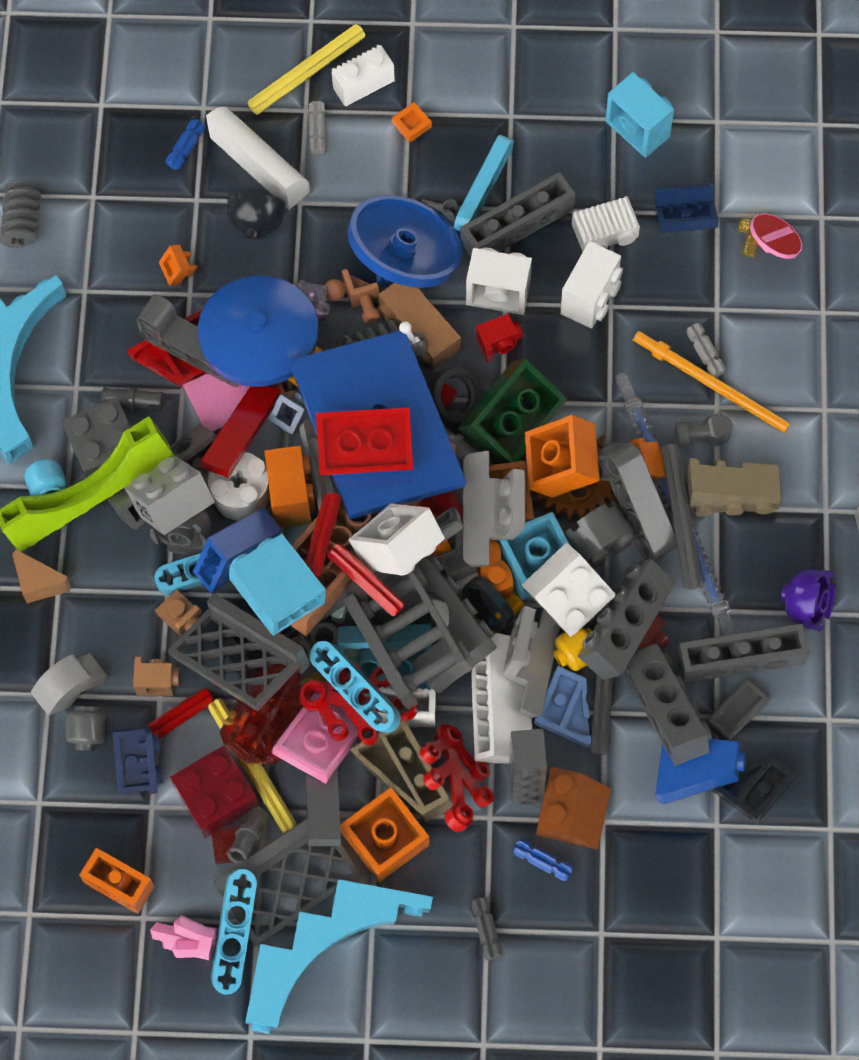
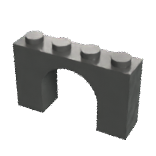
[367,554,497,694]

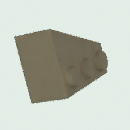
[685,458,781,517]
[349,721,453,822]

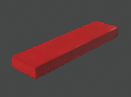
[201,386,281,478]

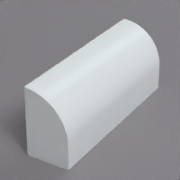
[206,107,310,210]
[471,633,532,763]

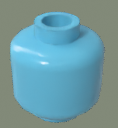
[24,459,67,496]

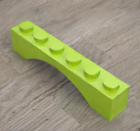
[0,416,174,552]

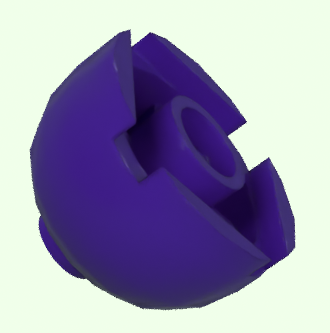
[781,568,836,632]

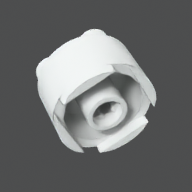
[208,452,270,521]

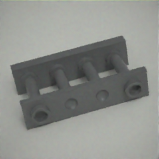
[343,567,472,709]

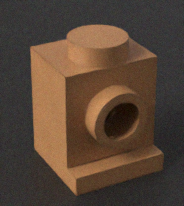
[133,657,180,696]

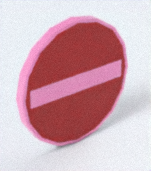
[750,213,803,259]

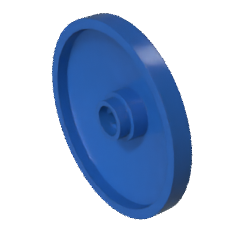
[347,195,463,288]
[198,276,319,387]

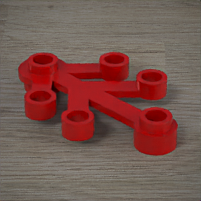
[299,662,418,745]
[420,724,494,832]

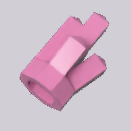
[150,915,218,960]

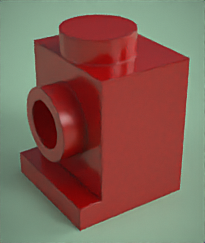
[476,313,523,363]

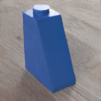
[193,508,282,594]
[655,739,746,804]

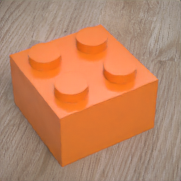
[525,415,600,497]
[264,445,316,528]
[340,787,430,883]

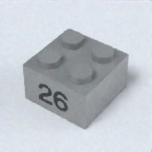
[125,456,215,535]

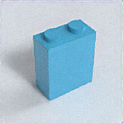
[229,533,326,636]

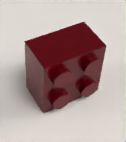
[170,745,259,838]

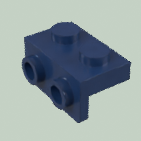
[655,183,718,233]
[112,726,163,794]

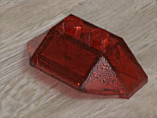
[219,664,303,765]

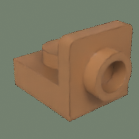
[155,589,203,637]

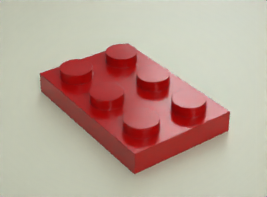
[316,408,413,476]

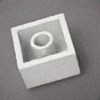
[560,241,623,329]
[466,247,532,315]
[348,504,445,576]
[522,543,616,637]

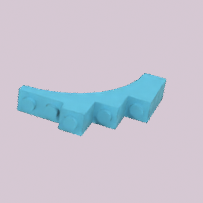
[0,275,66,464]

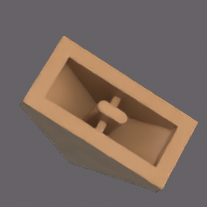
[12,549,72,603]

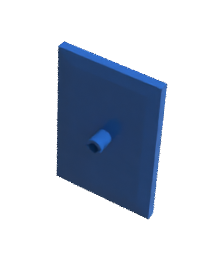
[290,331,466,520]

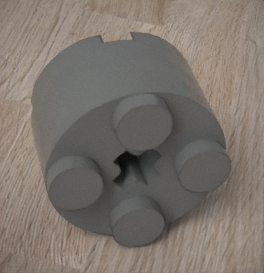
[564,501,635,569]

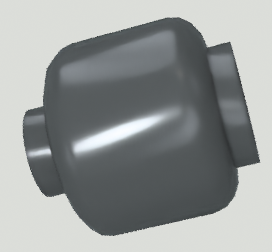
[65,706,106,751]

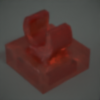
[637,615,670,650]
[211,827,238,865]

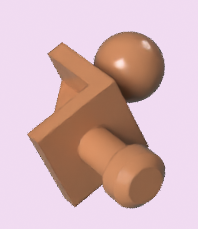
[323,269,380,324]

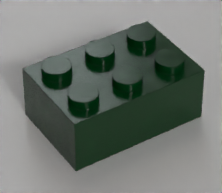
[458,358,567,465]

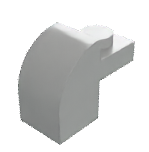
[30,653,108,716]

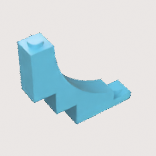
[245,879,433,1034]

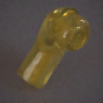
[738,217,759,258]

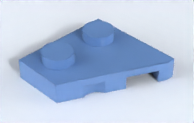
[533,666,591,748]

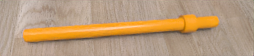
[633,331,791,433]

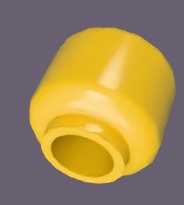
[553,627,592,672]

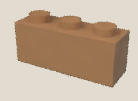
[377,283,461,370]

